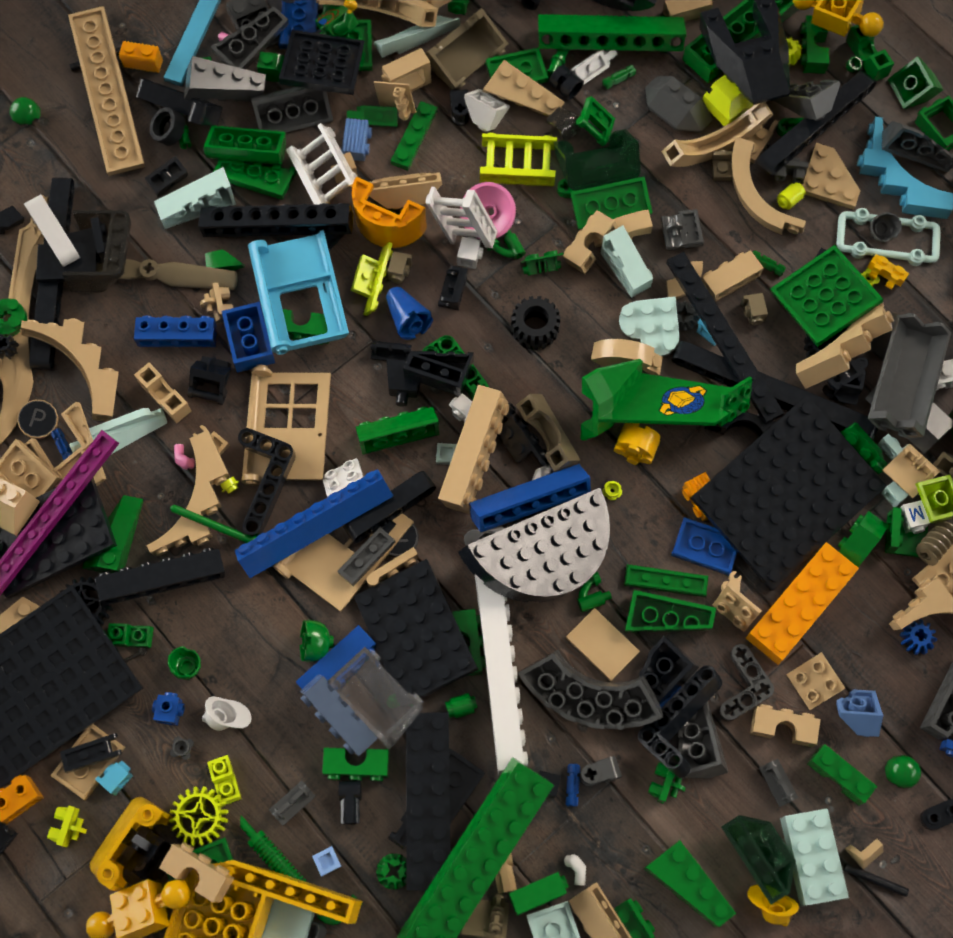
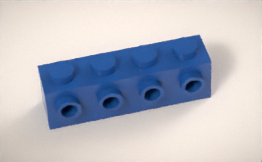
[134,315,217,347]

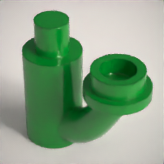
[487,229,526,259]
[577,571,612,613]

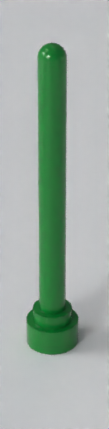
[170,505,257,543]

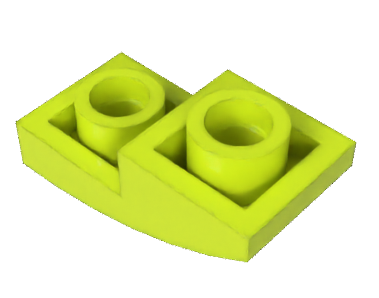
[207,755,242,804]

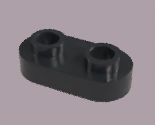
[920,799,953,830]

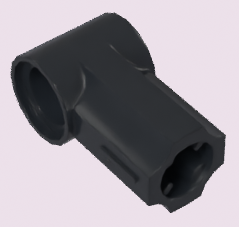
[339,781,362,825]

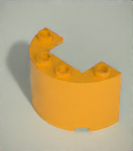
[352,177,427,248]

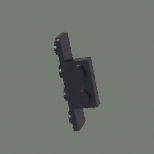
[497,402,551,466]

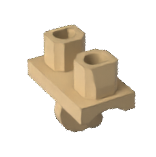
[200,283,233,323]

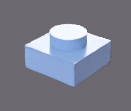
[312,846,342,877]

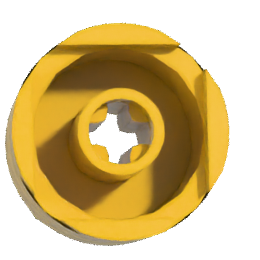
[614,423,661,465]

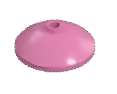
[460,182,516,239]

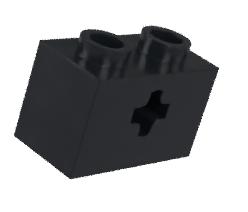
[145,156,188,197]

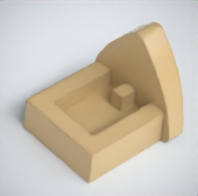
[846,839,883,870]

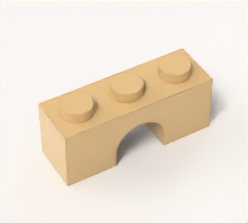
[563,210,618,274]
[134,362,191,424]
[750,704,821,747]
[159,842,234,902]

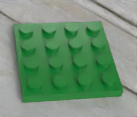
[770,245,883,347]

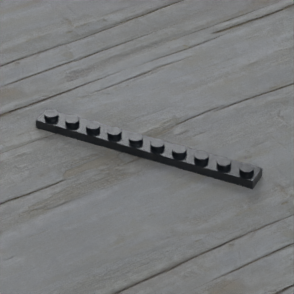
[666,252,784,424]

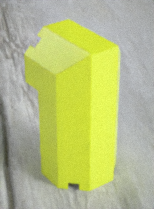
[702,75,753,127]

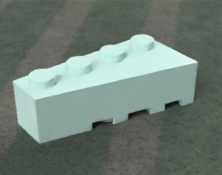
[154,167,236,229]

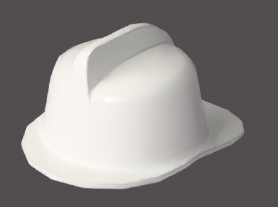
[202,696,252,731]

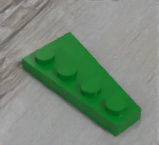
[213,159,297,200]

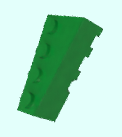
[624,590,716,633]

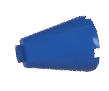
[386,287,433,340]

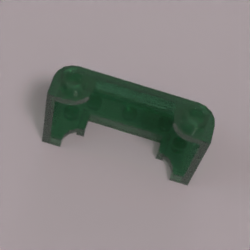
[554,129,641,191]

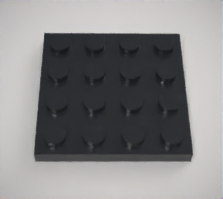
[279,30,365,95]

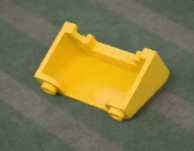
[90,797,173,891]

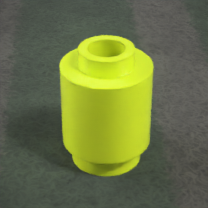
[777,182,806,210]

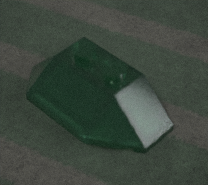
[721,815,796,904]

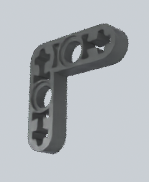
[719,644,774,721]

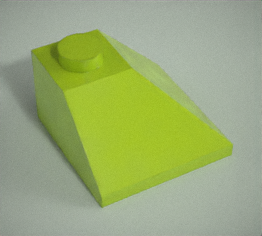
[916,475,953,523]

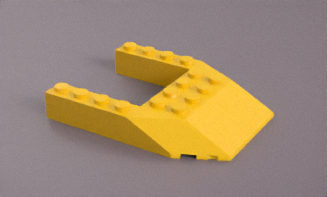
[164,860,362,938]

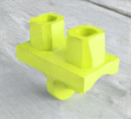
[47,805,87,848]

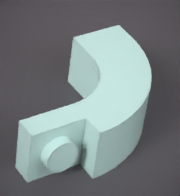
[878,433,909,507]

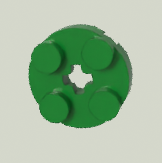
[0,298,27,337]

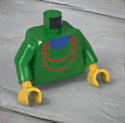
[314,0,359,37]

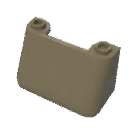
[425,8,509,90]

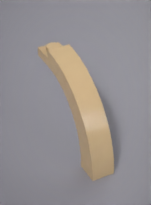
[661,102,773,167]
[732,137,806,235]

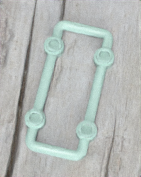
[836,208,941,266]

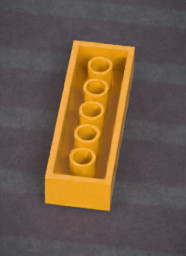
[746,542,859,665]

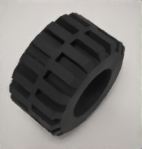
[511,296,561,350]

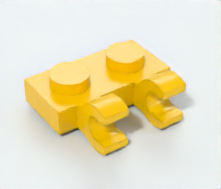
[867,254,909,290]

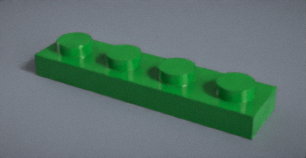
[391,101,438,171]

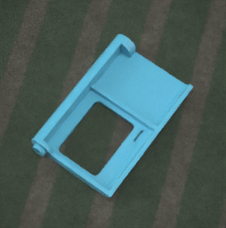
[248,230,349,355]

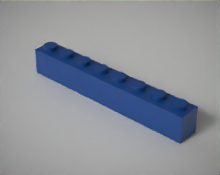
[234,469,393,578]

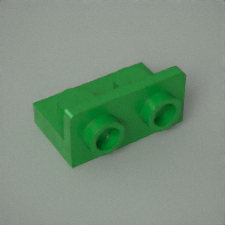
[614,898,655,938]

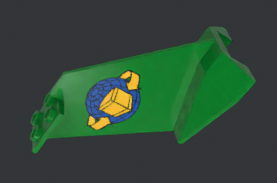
[581,359,752,441]

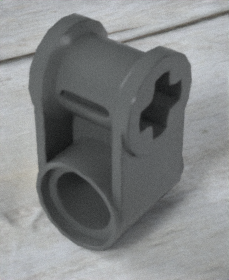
[579,756,622,786]

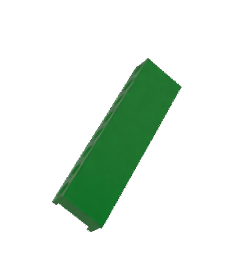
[538,14,687,52]

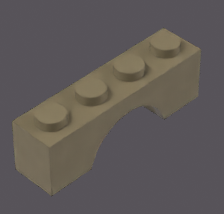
[516,394,580,472]

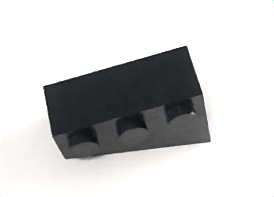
[403,351,474,396]

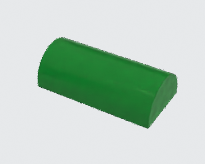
[204,125,286,165]

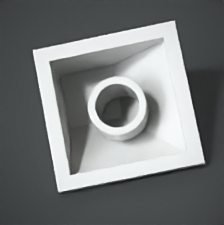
[464,89,510,132]

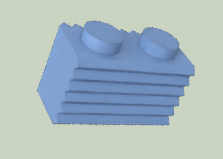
[341,118,372,161]

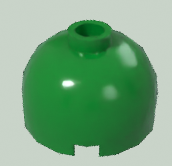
[300,620,334,662]

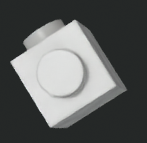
[457,237,484,269]

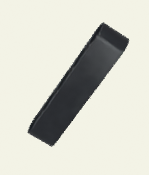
[343,471,436,543]

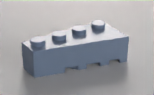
[300,674,378,756]

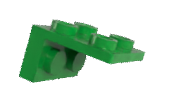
[885,507,928,558]

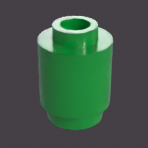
[445,693,478,719]

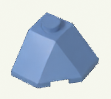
[836,689,883,737]

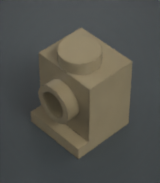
[387,251,413,284]
[741,293,768,325]

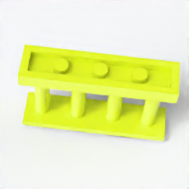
[480,133,557,186]

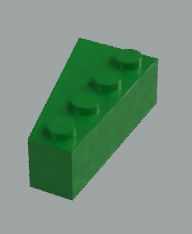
[643,840,736,928]

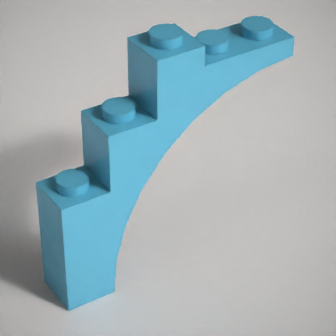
[857,117,953,219]

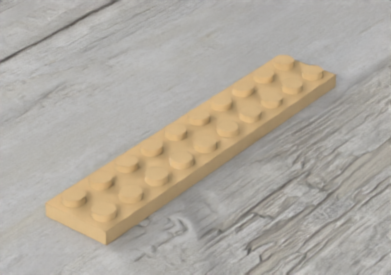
[68,6,145,176]

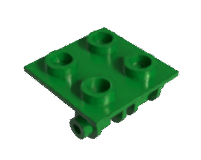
[521,250,563,276]

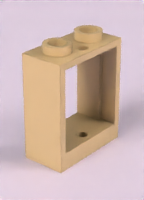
[381,48,431,92]

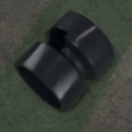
[549,65,584,100]

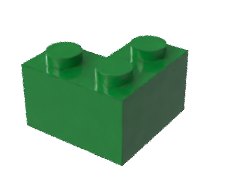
[838,511,889,567]

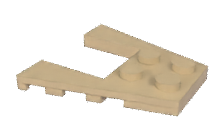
[25,402,106,488]

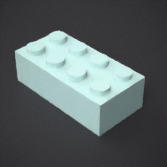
[780,808,849,907]

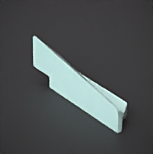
[374,15,460,58]
[69,408,168,454]

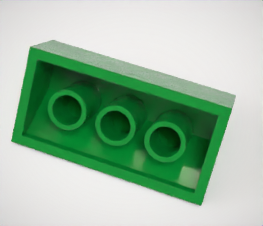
[356,406,439,455]

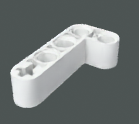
[24,194,80,267]

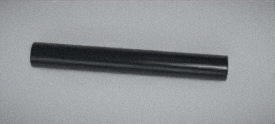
[843,863,909,897]

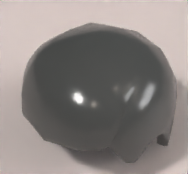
[869,212,902,242]

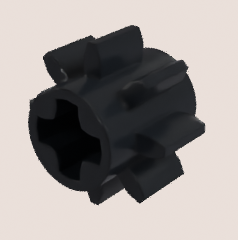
[0,334,19,359]

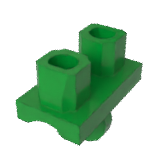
[648,763,686,804]

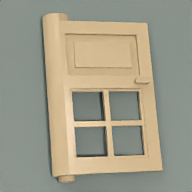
[241,365,331,486]
[273,513,414,612]

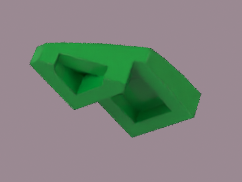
[205,250,245,271]

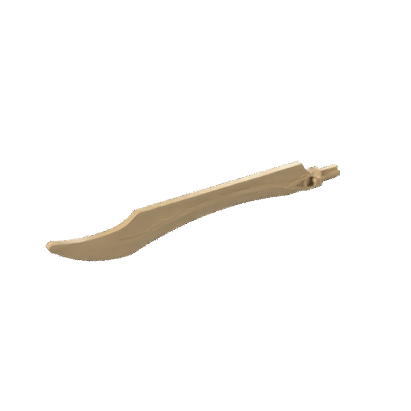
[0,195,49,445]

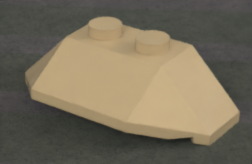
[368,172,442,209]

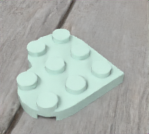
[619,296,679,357]

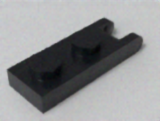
[60,733,122,773]

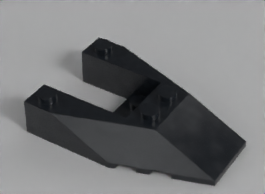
[699,0,790,105]

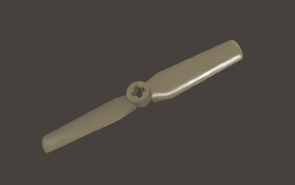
[97,258,238,290]

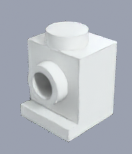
[449,393,472,423]

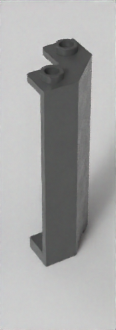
[868,313,951,438]

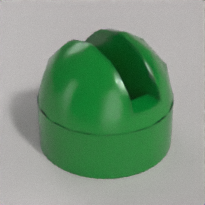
[846,56,862,73]

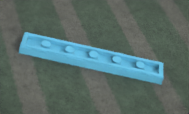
[163,0,221,86]

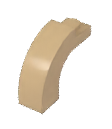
[591,339,663,376]

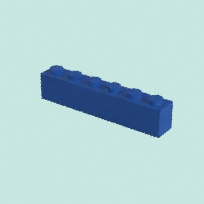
[469,464,591,532]

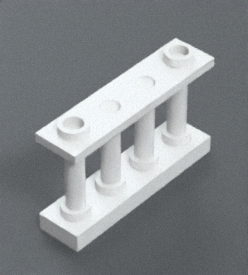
[286,123,358,205]
[426,186,497,248]

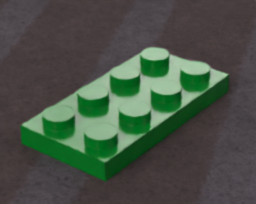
[570,176,653,230]

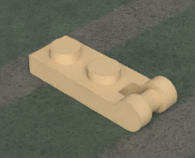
[367,547,418,588]

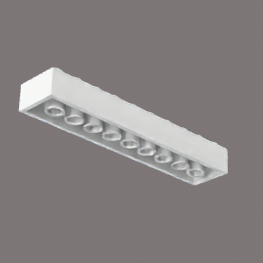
[475,574,528,776]

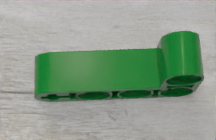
[422,335,489,400]

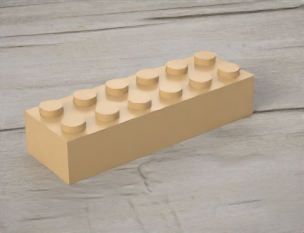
[438,385,509,514]

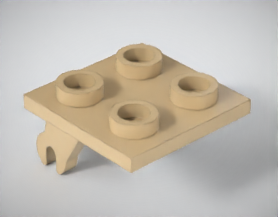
[712,571,762,632]

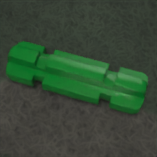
[602,65,636,89]
[752,250,786,276]

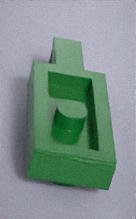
[347,105,398,126]
[840,422,888,474]

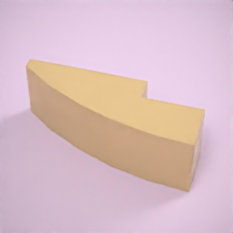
[594,209,653,247]

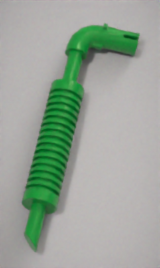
[240,815,362,925]

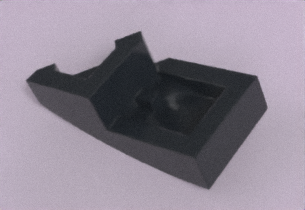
[0,205,24,235]

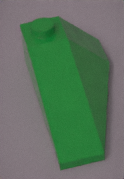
[82,495,144,573]

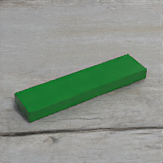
[624,564,708,597]

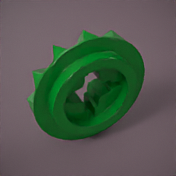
[376,853,407,890]

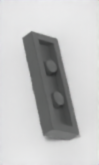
[337,527,395,586]

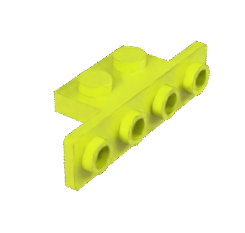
[350,242,393,316]

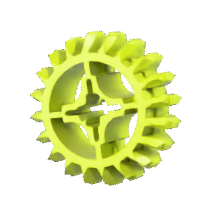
[169,787,229,846]

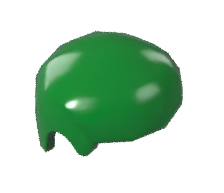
[9,97,41,125]
[168,646,201,680]
[885,755,921,789]

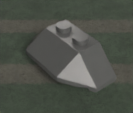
[645,76,713,133]

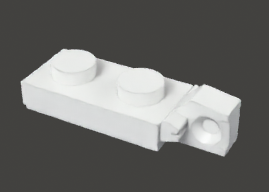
[571,50,618,85]

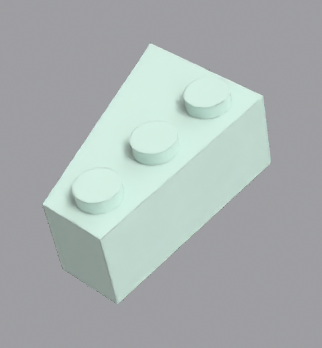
[601,225,653,298]

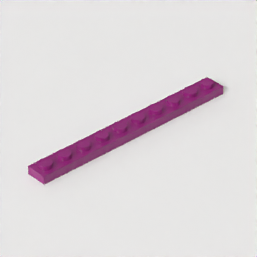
[0,430,120,595]

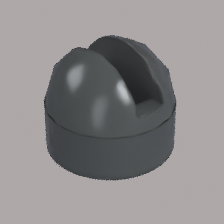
[308,922,327,938]

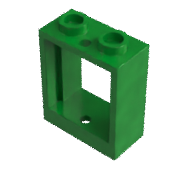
[914,96,953,151]
[508,872,569,916]

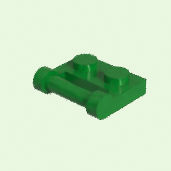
[576,96,615,147]

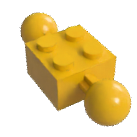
[792,0,884,37]
[86,879,191,938]

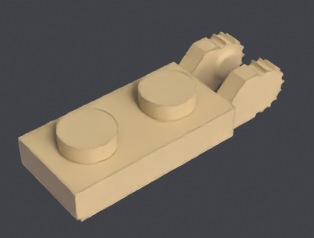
[747,119,779,164]

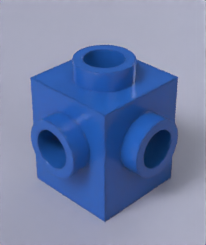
[152,692,185,726]

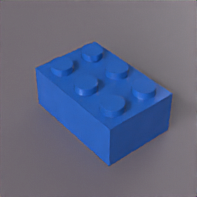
[221,302,275,373]

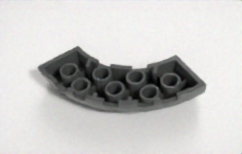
[518,650,663,729]

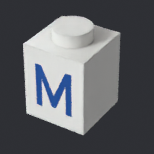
[900,500,930,534]

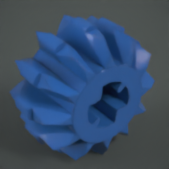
[900,619,937,655]

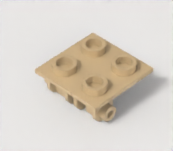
[373,81,416,120]
[882,444,940,499]
[786,652,845,710]

